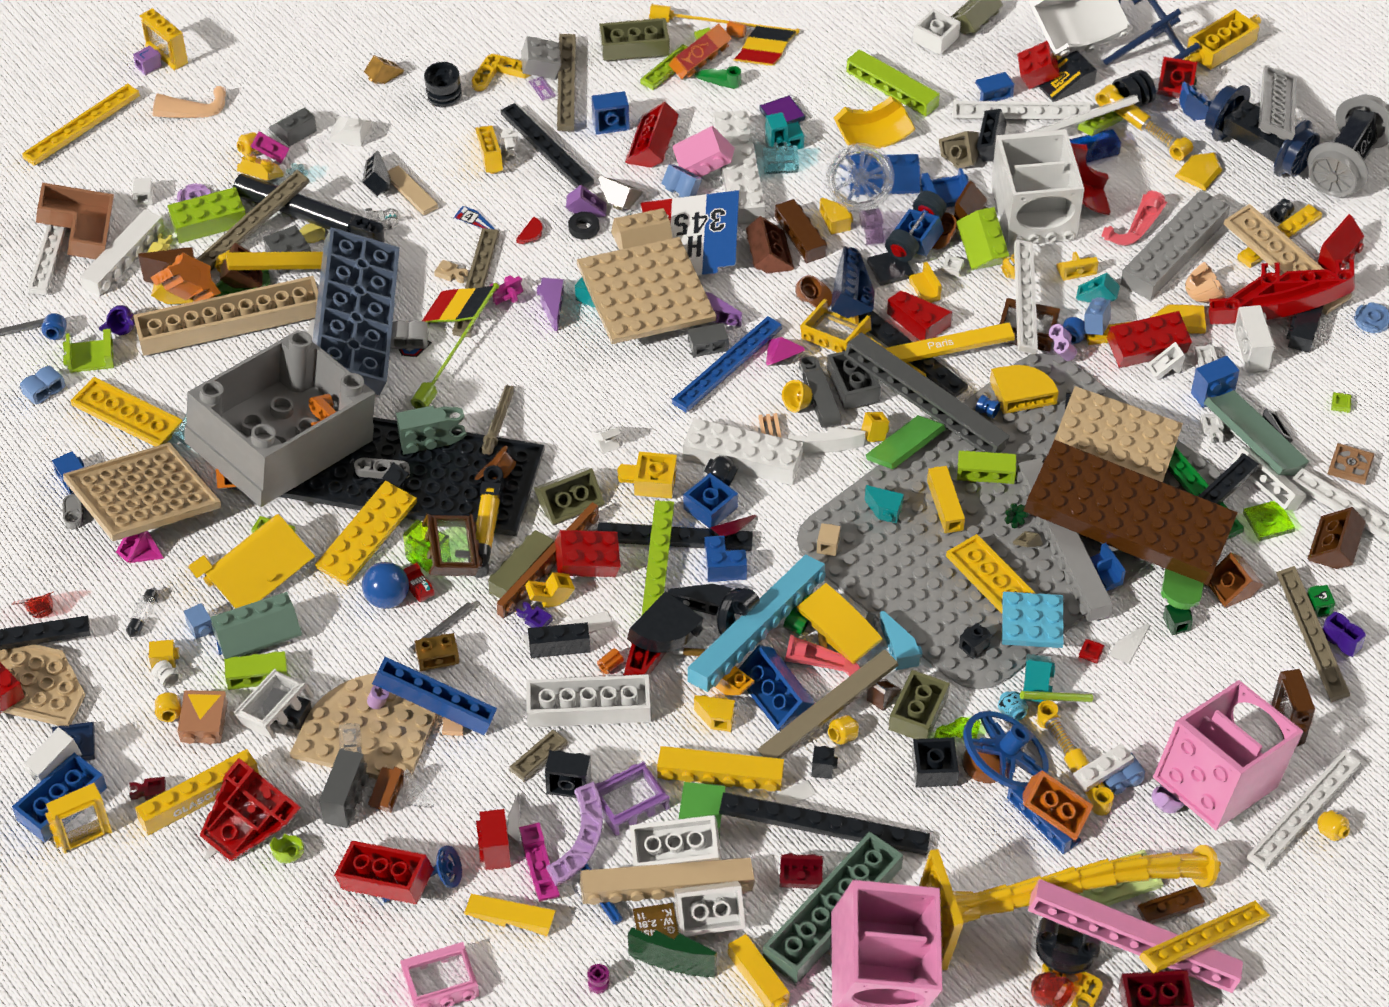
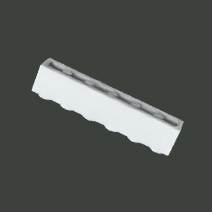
[80,209,164,296]

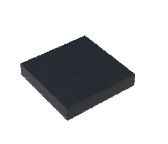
[867,252,914,286]

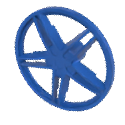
[963,711,1049,790]

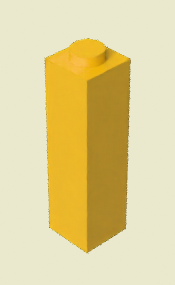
[927,466,965,534]
[728,934,790,1007]

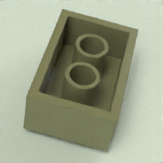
[888,670,950,739]

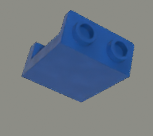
[920,168,969,208]

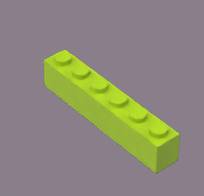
[846,49,940,117]

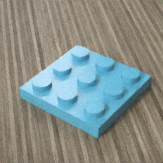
[1002,592,1063,648]

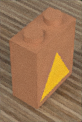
[177,690,228,744]

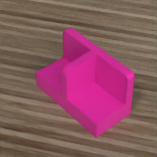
[250,131,290,163]

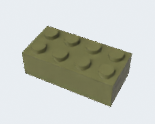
[599,18,670,61]

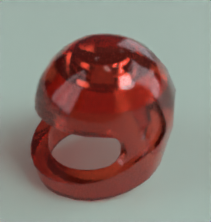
[1030,972,1074,1007]

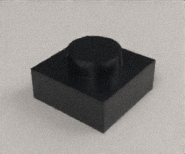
[382,462,410,488]

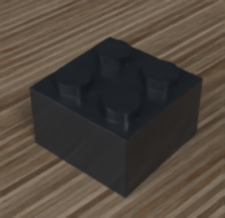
[911,737,959,788]
[545,750,592,798]

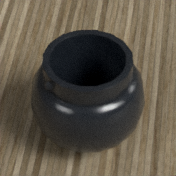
[704,455,739,487]

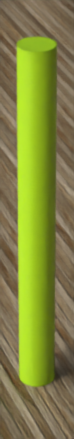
[1020,691,1093,702]

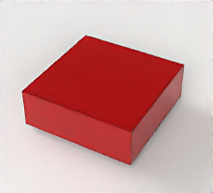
[1079,639,1105,664]

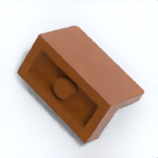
[368,767,406,813]

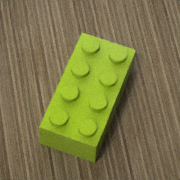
[167,187,246,244]

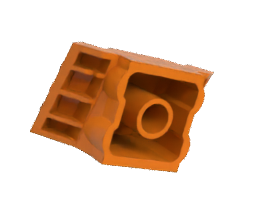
[150,253,221,302]

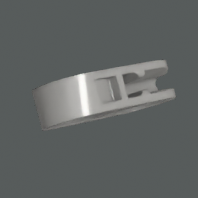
[62,494,83,529]

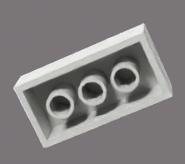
[630,815,721,867]

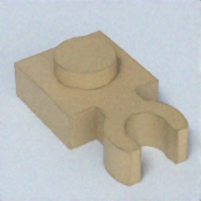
[434,260,469,283]

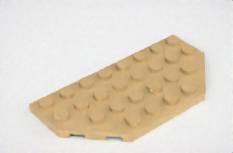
[0,644,85,726]

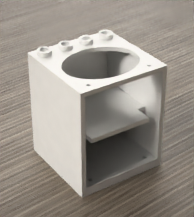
[991,129,1084,246]

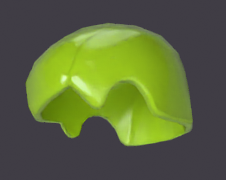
[269,834,305,864]

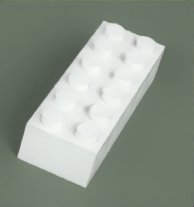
[683,418,803,485]
[526,674,651,727]

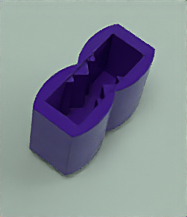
[1322,611,1366,657]

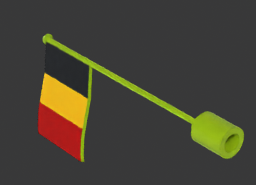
[410,283,499,409]

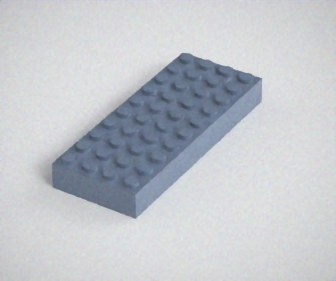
[312,227,400,396]

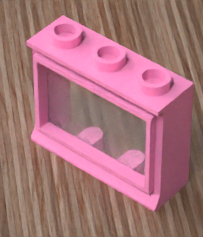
[400,942,480,1007]

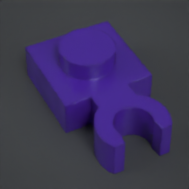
[516,602,553,628]

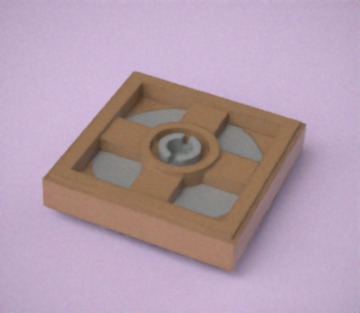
[1327,443,1374,485]

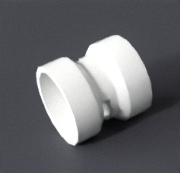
[152,660,180,688]

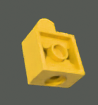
[617,451,677,499]

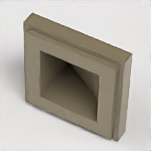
[1013,531,1043,547]

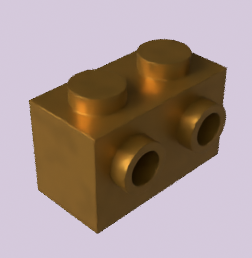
[414,633,460,671]

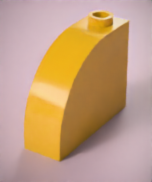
[990,365,1059,414]

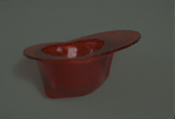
[11,591,55,618]

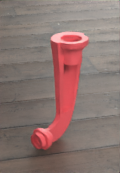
[1101,190,1167,246]
[784,635,860,677]

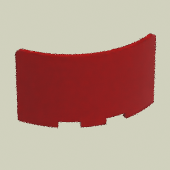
[1071,143,1111,215]

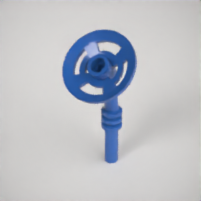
[381,845,462,903]

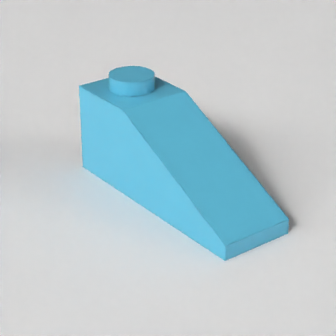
[879,611,922,671]

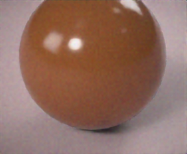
[962,738,1008,783]

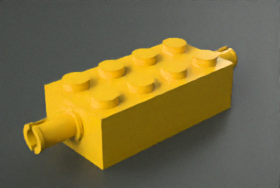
[1184,9,1261,70]

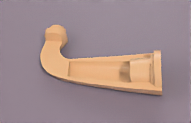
[153,86,226,118]

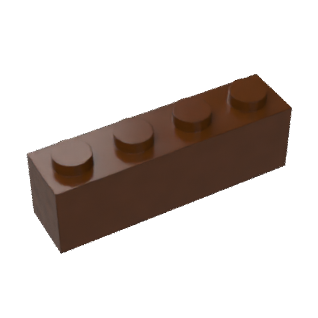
[775,199,827,264]

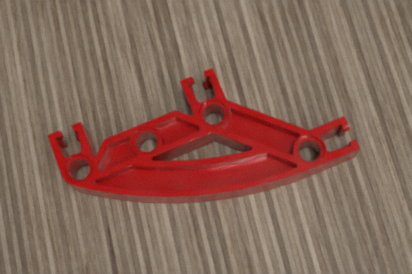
[1209,259,1355,324]

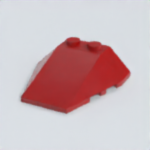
[199,758,301,862]

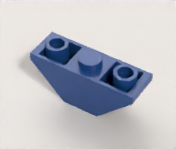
[1179,82,1213,121]

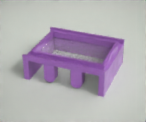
[595,761,670,836]

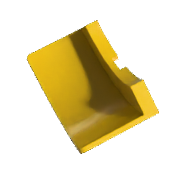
[833,96,915,150]

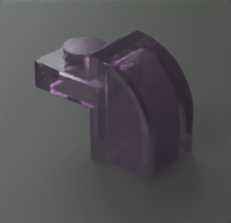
[859,208,885,245]

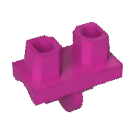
[490,275,523,305]

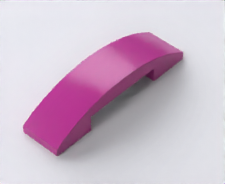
[519,822,560,902]

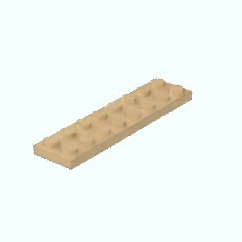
[1223,204,1352,315]

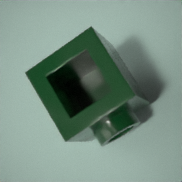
[1163,604,1193,636]

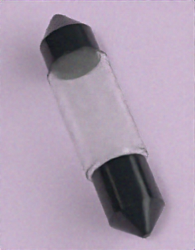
[126,587,159,637]

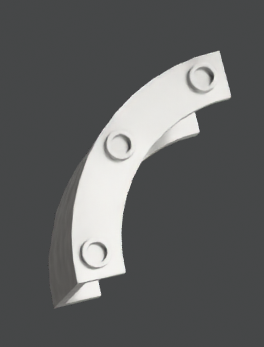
[1029,0,1132,57]

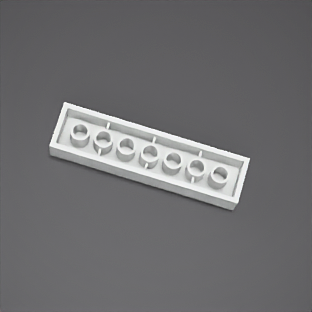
[713,110,765,224]

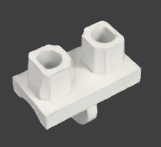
[500,128,519,159]

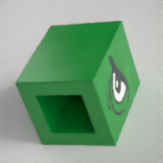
[1307,585,1335,618]

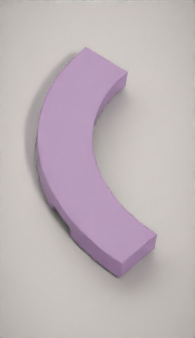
[546,782,603,886]

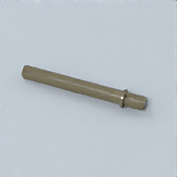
[482,384,514,455]

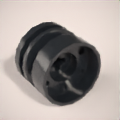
[424,61,462,108]
[1112,69,1156,108]

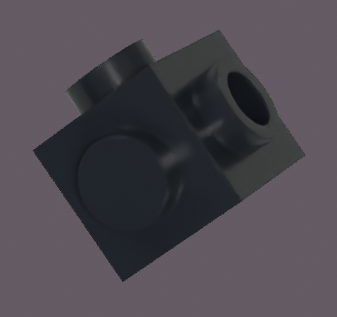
[959,622,992,659]
[811,746,838,779]

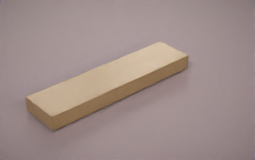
[388,165,438,216]

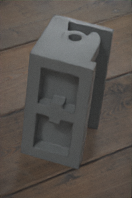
[688,323,729,358]

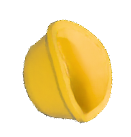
[782,380,812,413]

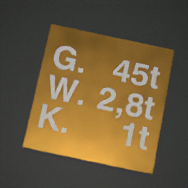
[633,903,679,939]

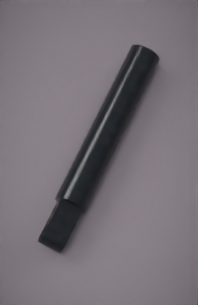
[233,173,385,243]

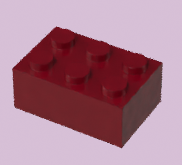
[1119,970,1195,1007]

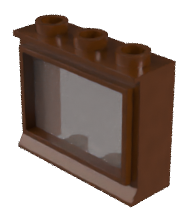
[999,298,1060,352]
[422,514,482,576]
[1271,669,1315,747]

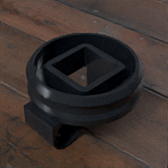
[716,588,768,647]
[1035,917,1101,974]

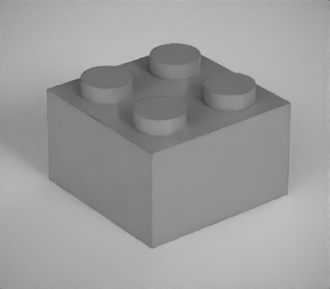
[521,36,561,80]

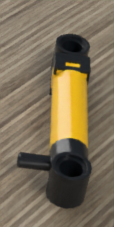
[455,465,504,578]

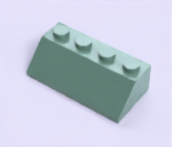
[210,592,302,659]

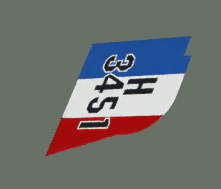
[640,190,739,276]

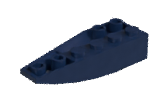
[831,246,875,318]

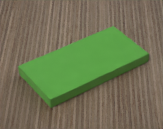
[865,415,945,469]

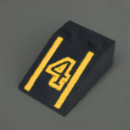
[1037,50,1097,102]

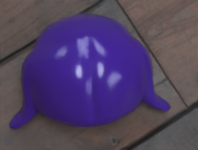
[99,305,135,336]

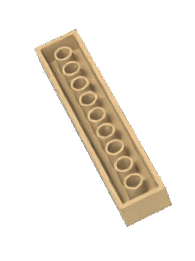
[133,276,318,356]

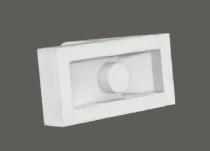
[1147,342,1186,380]
[591,426,620,454]

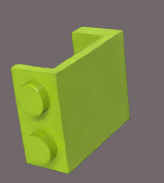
[63,329,114,373]

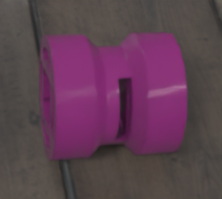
[587,964,610,994]

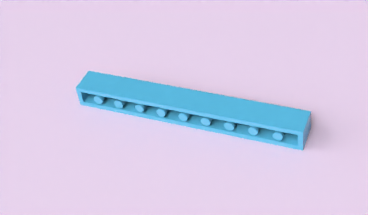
[688,554,826,692]

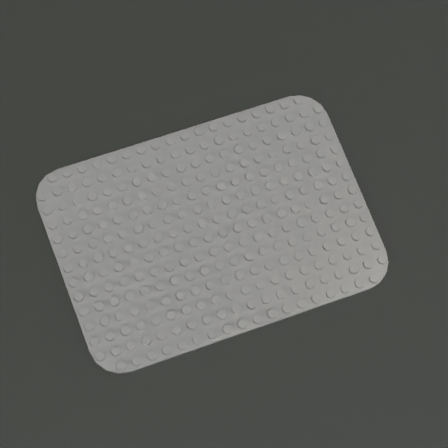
[797,353,1221,690]

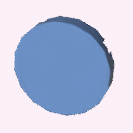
[1354,302,1389,333]

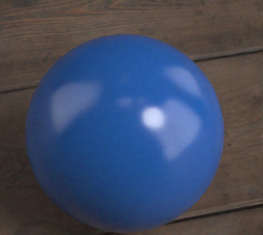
[361,562,409,609]

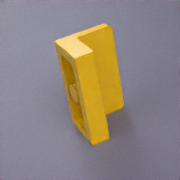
[909,262,942,303]

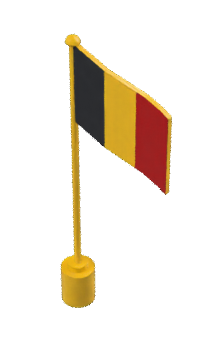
[649,4,800,66]

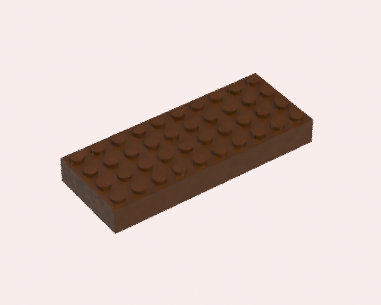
[1024,439,1238,586]

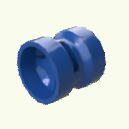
[975,394,1001,419]

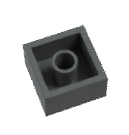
[263,225,311,275]

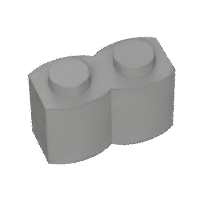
[390,320,428,349]

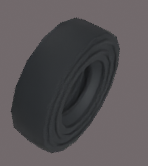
[568,212,600,240]

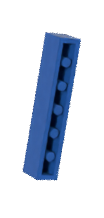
[372,656,497,735]

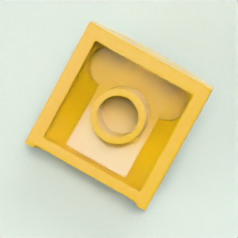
[236,154,284,181]

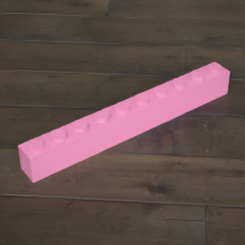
[1028,879,1243,993]

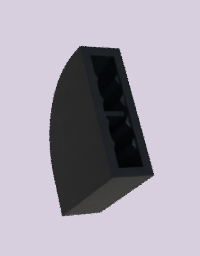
[627,591,704,653]

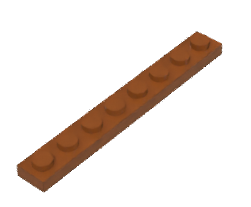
[496,502,599,618]

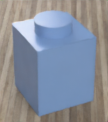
[183,603,213,639]

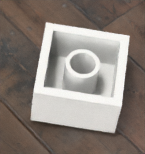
[913,9,961,55]

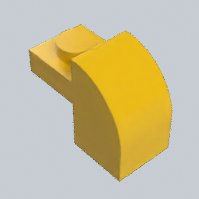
[525,572,575,608]

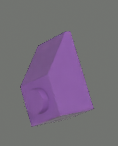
[566,185,607,217]

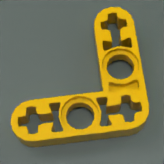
[472,54,531,92]
[1042,963,1103,1007]

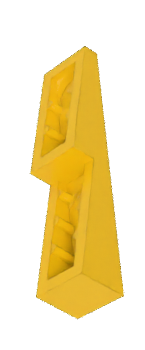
[464,894,556,936]

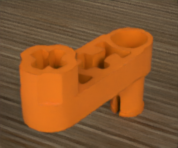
[309,394,336,427]

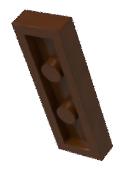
[1137,885,1205,924]

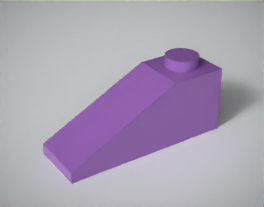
[537,278,564,331]

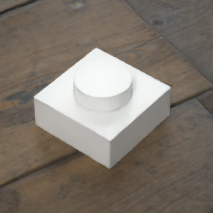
[941,255,964,277]

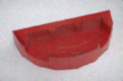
[516,216,543,244]

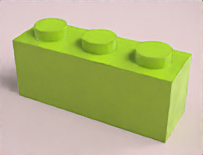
[957,450,1016,484]
[224,651,288,690]

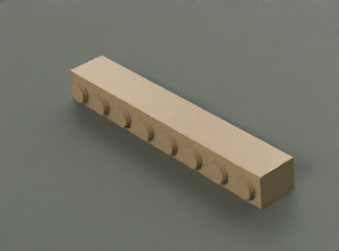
[580,858,755,905]

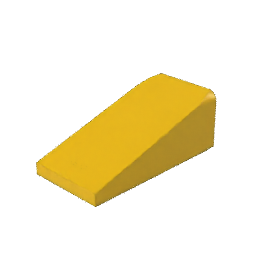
[188,554,212,578]

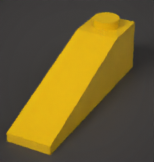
[475,125,503,174]

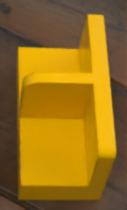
[1056,251,1099,281]

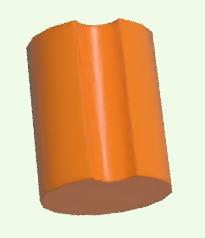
[726,21,747,38]
[597,648,624,674]

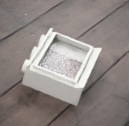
[234,669,314,740]

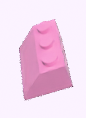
[673,125,735,177]

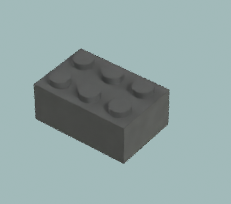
[827,351,881,410]
[319,749,369,828]

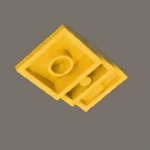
[797,583,883,665]

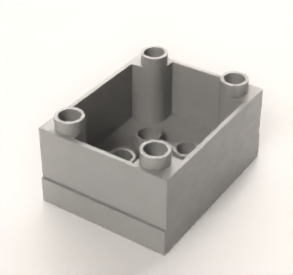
[184,330,375,507]

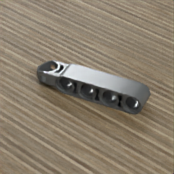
[799,355,841,429]

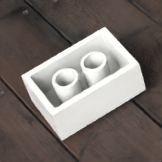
[1233,305,1276,373]
[674,881,746,936]

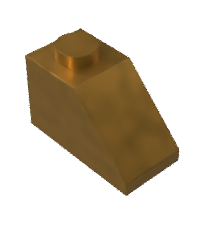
[364,55,405,84]

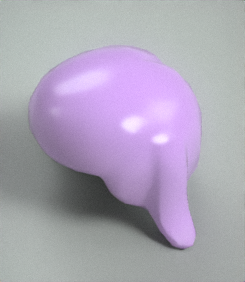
[1151,786,1185,814]

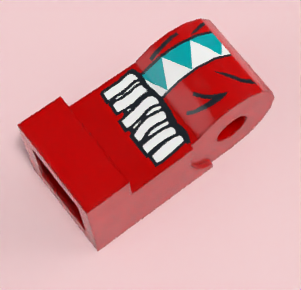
[403,562,435,602]

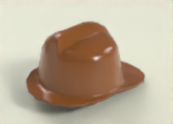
[475,446,516,480]

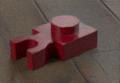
[129,776,166,801]

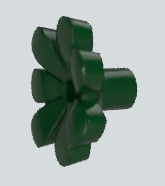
[1004,503,1029,528]

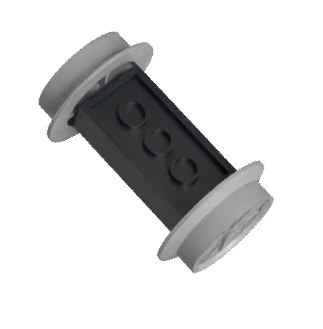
[1307,94,1389,197]

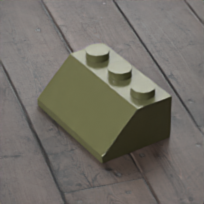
[950,0,1003,35]
[534,468,605,525]

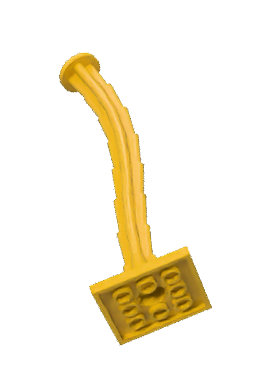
[919,845,1221,971]

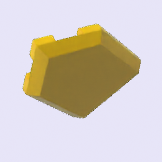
[1175,152,1223,191]
[1150,304,1206,334]

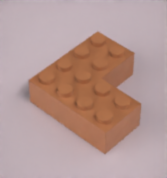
[36,182,114,259]

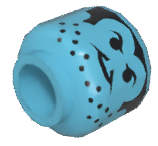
[998,691,1028,721]

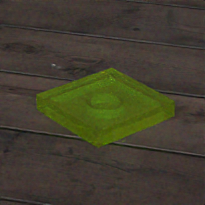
[1243,501,1295,542]

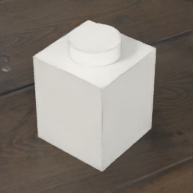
[132,177,154,206]

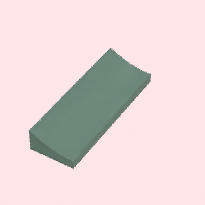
[1204,390,1310,476]

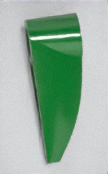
[694,66,741,89]
[783,592,813,636]

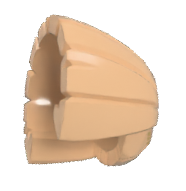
[1185,262,1226,303]

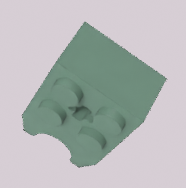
[396,406,467,455]

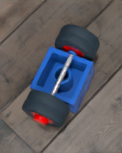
[885,191,947,262]

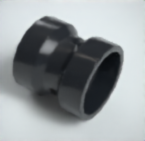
[1270,198,1295,223]

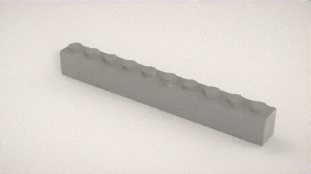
[1015,458,1113,622]

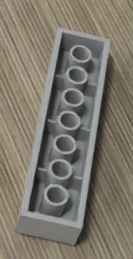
[1120,190,1230,301]

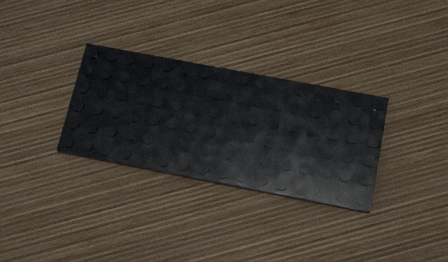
[228,417,545,537]

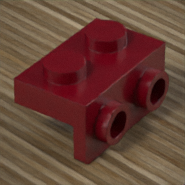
[779,853,823,889]

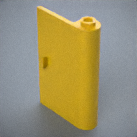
[203,514,315,609]

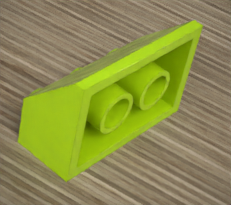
[956,207,1009,271]

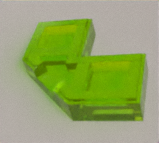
[934,717,981,739]

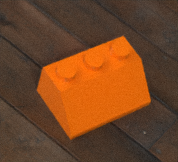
[1023,770,1093,840]

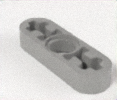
[354,458,410,479]

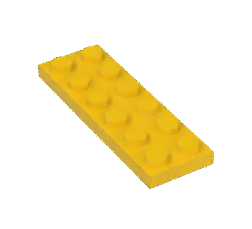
[70,377,184,447]
[315,480,417,586]
[946,534,1036,614]

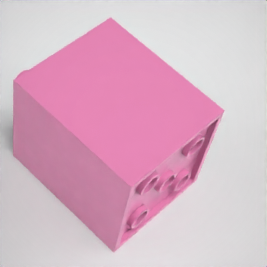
[1153,680,1303,830]
[831,880,942,1007]

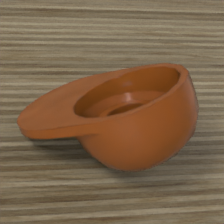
[932,212,958,249]
[795,275,832,308]

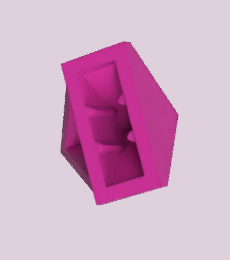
[766,337,805,366]
[116,531,164,563]

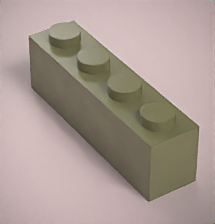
[488,530,554,599]

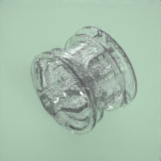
[825,143,894,213]

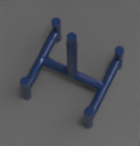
[1103,0,1200,66]

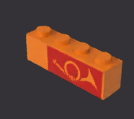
[669,24,732,80]

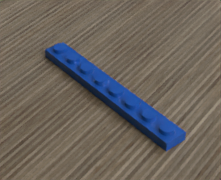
[672,316,782,413]

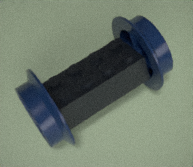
[1205,85,1320,177]

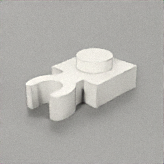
[1200,414,1224,443]

